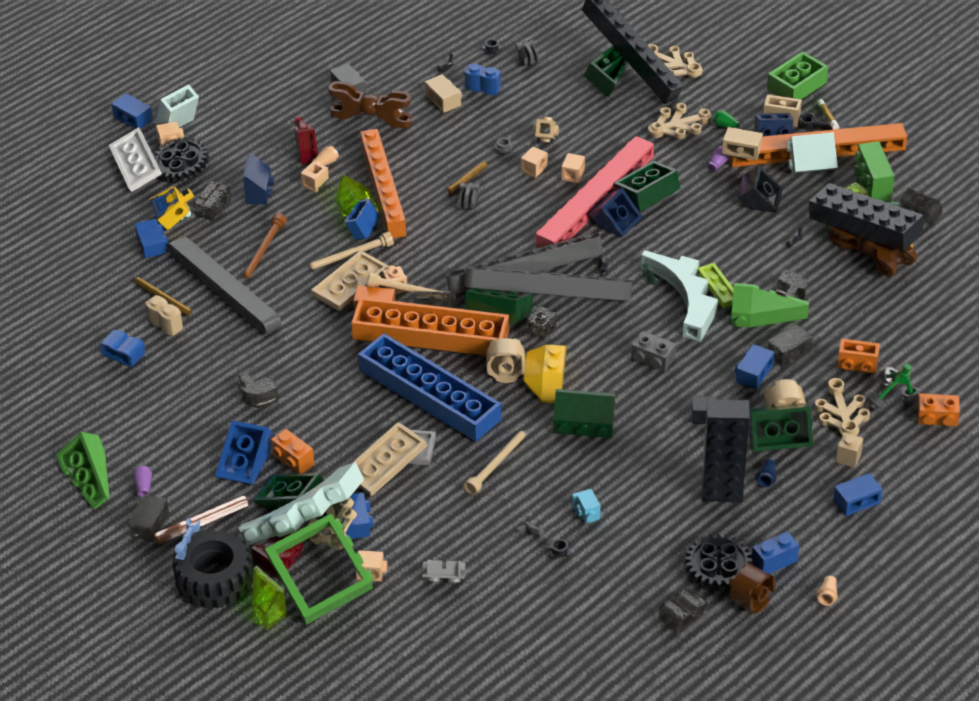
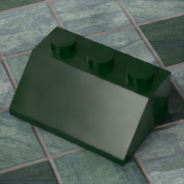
[614,160,680,212]
[553,389,615,438]

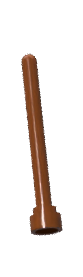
[243,213,287,278]

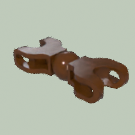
[328,81,412,128]
[828,227,917,278]

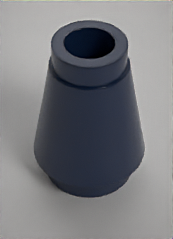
[756,459,776,487]

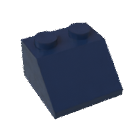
[243,153,274,205]
[589,188,643,237]

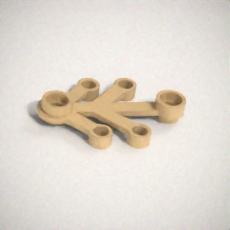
[648,44,703,78]
[648,103,711,139]
[815,378,870,436]
[307,497,357,550]

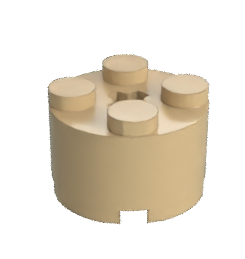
[486,338,526,383]
[763,379,806,407]

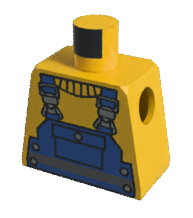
[150,187,194,230]

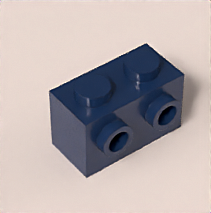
[754,113,794,136]

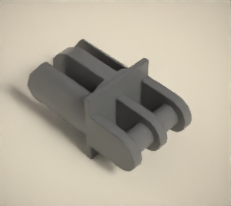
[515,40,541,66]
[457,182,480,210]

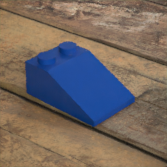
[215,421,275,485]

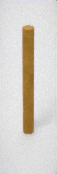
[135,277,192,316]

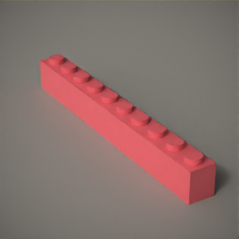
[535,136,654,248]

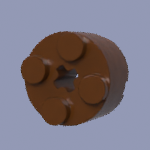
[729,563,776,613]

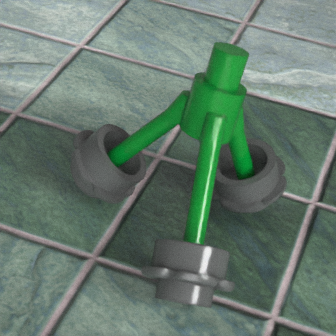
[868,364,920,410]

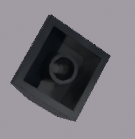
[737,165,783,213]

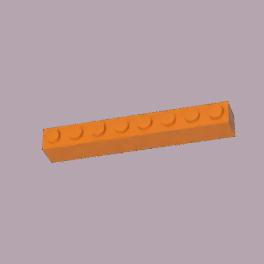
[360,129,406,238]

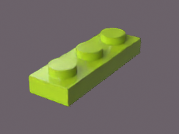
[697,263,734,308]

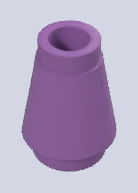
[707,146,730,172]
[132,466,152,497]

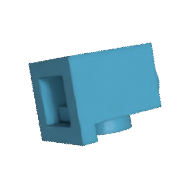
[572,489,600,524]

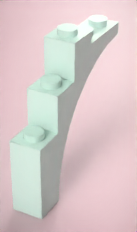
[641,250,718,342]
[239,462,364,545]

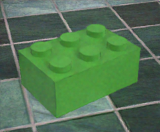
[767,51,828,100]
[854,142,895,204]

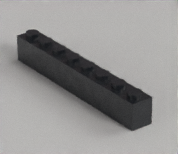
[581,0,684,104]

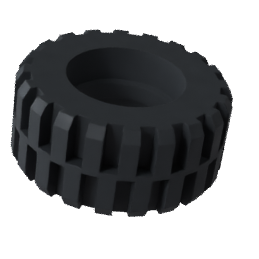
[172,529,254,609]

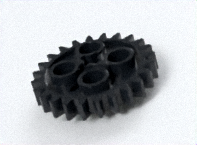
[154,137,209,183]
[685,533,753,591]

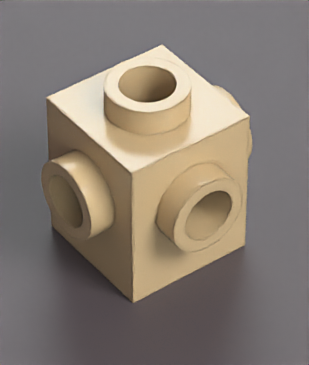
[533,117,559,143]

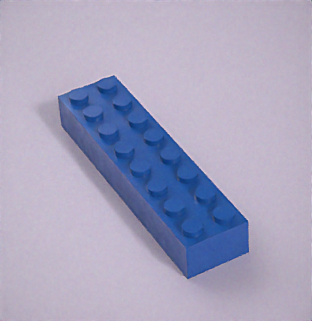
[358,333,502,442]

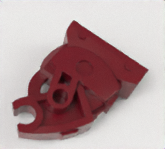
[294,116,318,164]
[252,528,303,581]

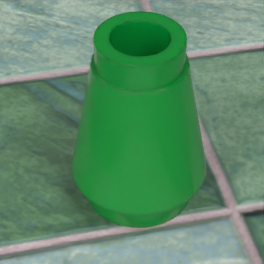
[713,110,740,129]

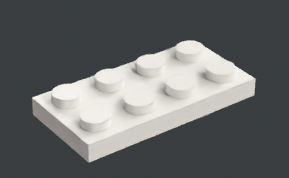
[109,127,162,192]

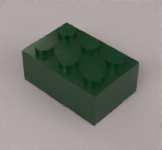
[749,403,813,452]

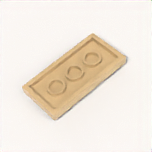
[311,250,389,311]
[353,422,427,496]

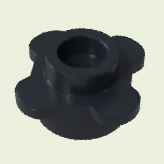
[482,39,502,54]
[548,539,571,559]

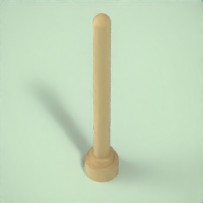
[310,231,394,269]
[367,272,456,301]
[464,431,526,495]

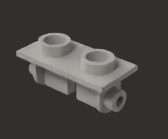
[422,560,465,582]

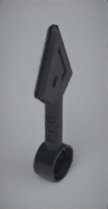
[798,113,853,130]

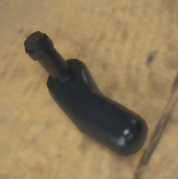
[437,54,453,72]
[786,227,803,247]
[598,257,608,275]

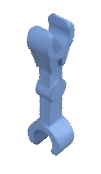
[175,519,200,560]

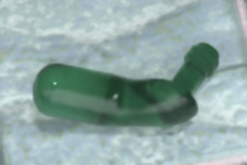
[642,263,659,285]

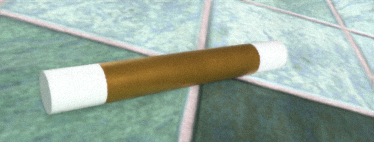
[817,99,839,130]

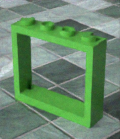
[265,513,374,625]

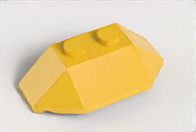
[524,345,567,403]

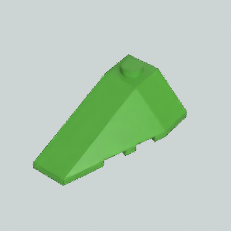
[731,283,809,327]
[56,432,109,509]

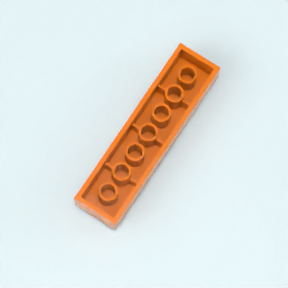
[352,297,509,356]

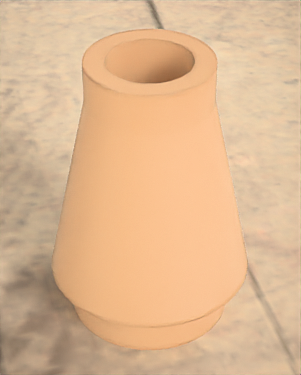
[312,146,339,166]
[816,576,838,606]

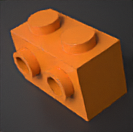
[837,339,880,373]
[917,393,960,426]
[271,429,314,474]

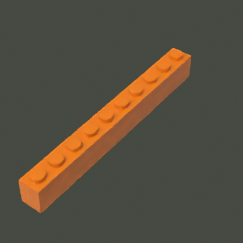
[729,123,907,167]

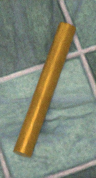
[447,161,488,194]

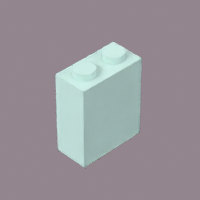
[156,85,199,127]
[786,132,838,174]

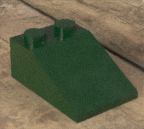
[254,473,324,510]

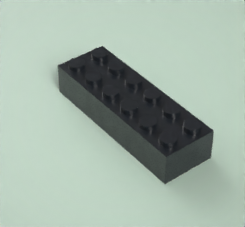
[809,183,923,252]
[702,399,750,503]

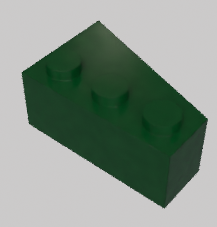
[584,46,627,97]
[465,288,533,324]

